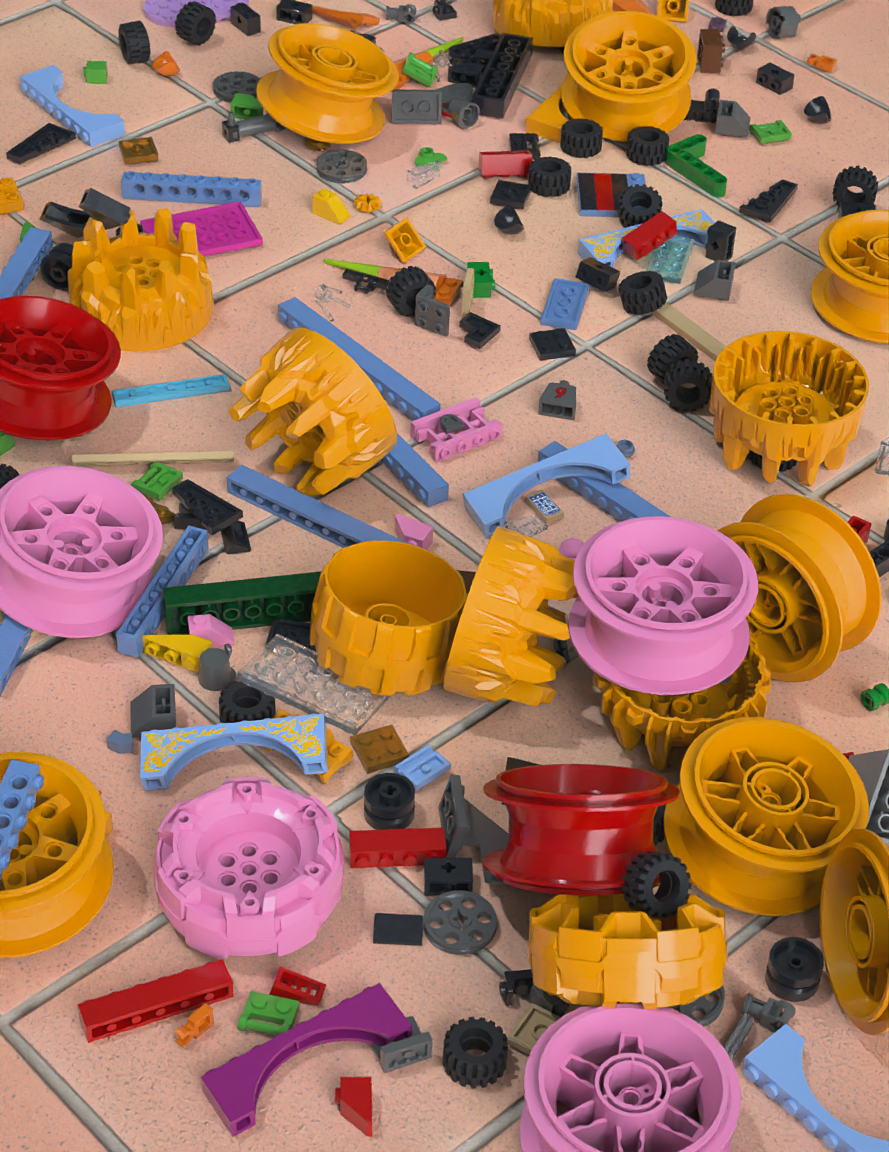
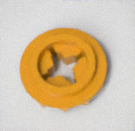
[354,193,382,212]

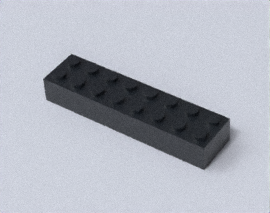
[472,33,533,118]

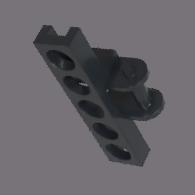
[342,269,390,294]

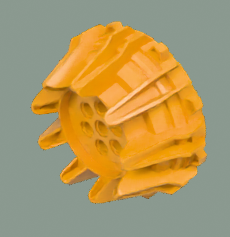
[593,638,772,770]

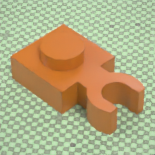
[807,54,837,72]
[175,1003,214,1047]

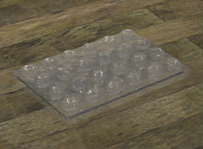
[236,634,390,735]

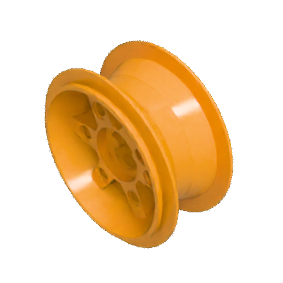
[561,11,697,142]
[256,23,399,144]
[811,210,889,343]
[717,494,882,683]
[663,717,869,916]
[0,752,114,958]
[820,829,889,1036]

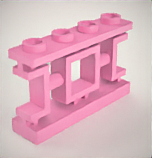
[410,397,502,462]

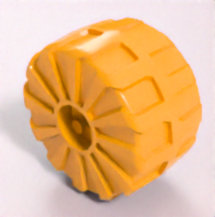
[310,540,468,696]

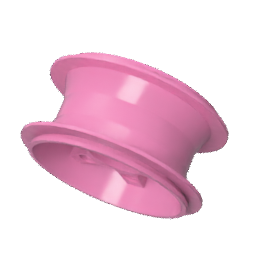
[0,466,163,638]
[568,516,758,695]
[519,1002,741,1152]

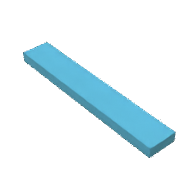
[112,374,230,407]

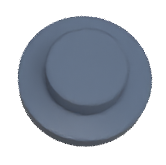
[616,440,635,457]

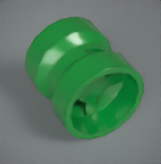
[860,683,889,711]

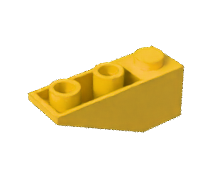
[143,635,213,673]

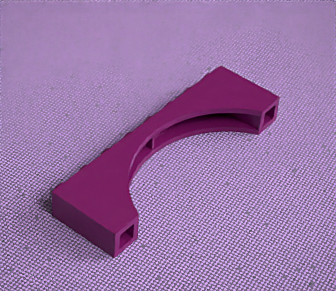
[200,983,412,1137]

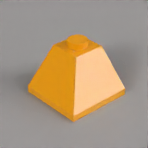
[657,0,690,23]
[384,217,426,264]

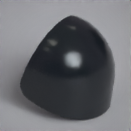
[727,26,756,48]
[804,96,831,124]
[494,205,524,234]

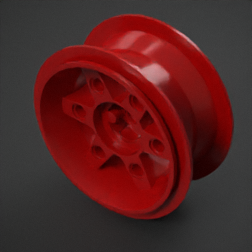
[0,296,121,441]
[482,764,680,895]

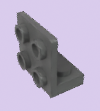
[415,285,450,337]
[371,1016,433,1073]

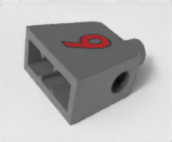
[538,380,576,420]

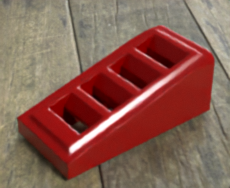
[269,967,327,1006]

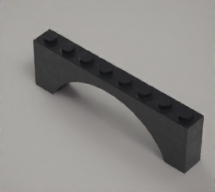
[39,188,131,238]

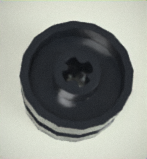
[40,243,74,291]
[364,773,415,830]
[765,937,824,1002]

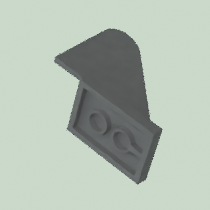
[392,83,473,124]
[438,774,516,888]

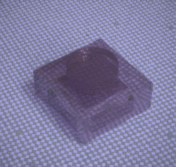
[708,17,727,32]

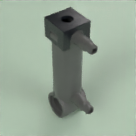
[222,111,286,143]

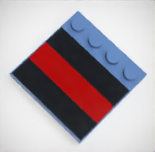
[576,173,647,217]

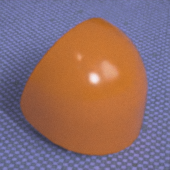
[152,51,180,76]

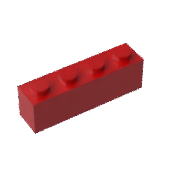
[349,827,446,868]

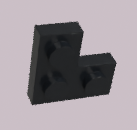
[459,312,501,349]

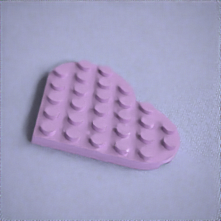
[144,0,249,27]

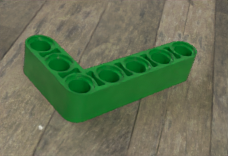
[665,135,727,198]

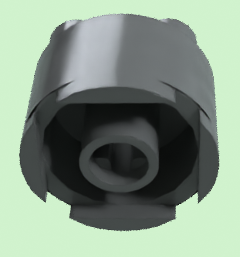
[766,6,801,38]

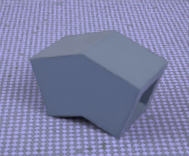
[106,730,133,754]

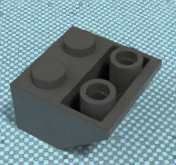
[715,100,751,138]
[693,260,736,300]
[130,684,176,737]

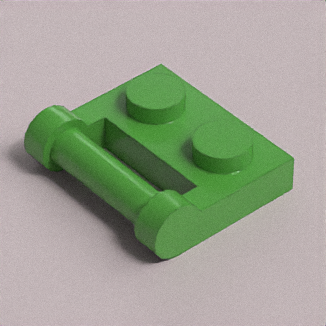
[402,52,438,87]
[749,120,792,144]
[130,462,183,501]
[237,991,299,1035]

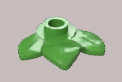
[415,147,447,171]

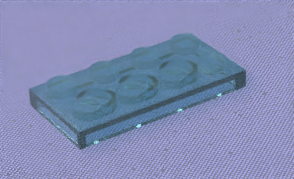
[646,236,695,284]

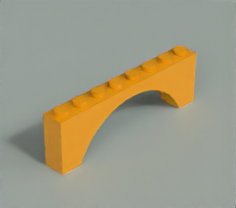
[525,85,568,143]

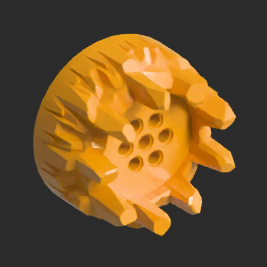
[492,0,613,47]
[68,208,214,351]
[228,327,397,497]
[709,331,869,487]
[443,525,578,707]

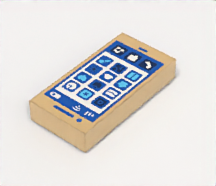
[525,490,564,524]

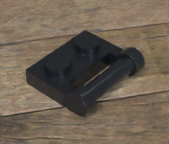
[509,133,541,160]

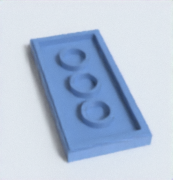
[540,278,590,330]

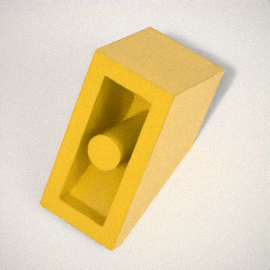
[312,188,351,225]

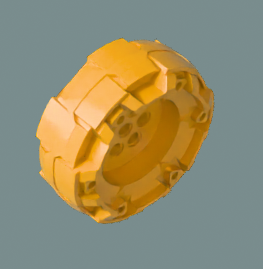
[527,893,727,1009]

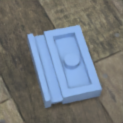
[394,745,451,791]

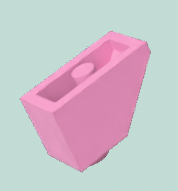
[395,514,434,550]
[188,614,234,648]

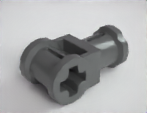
[386,4,417,24]
[741,993,796,1033]

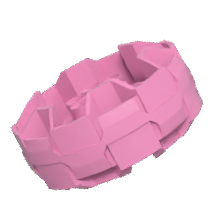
[153,777,344,959]

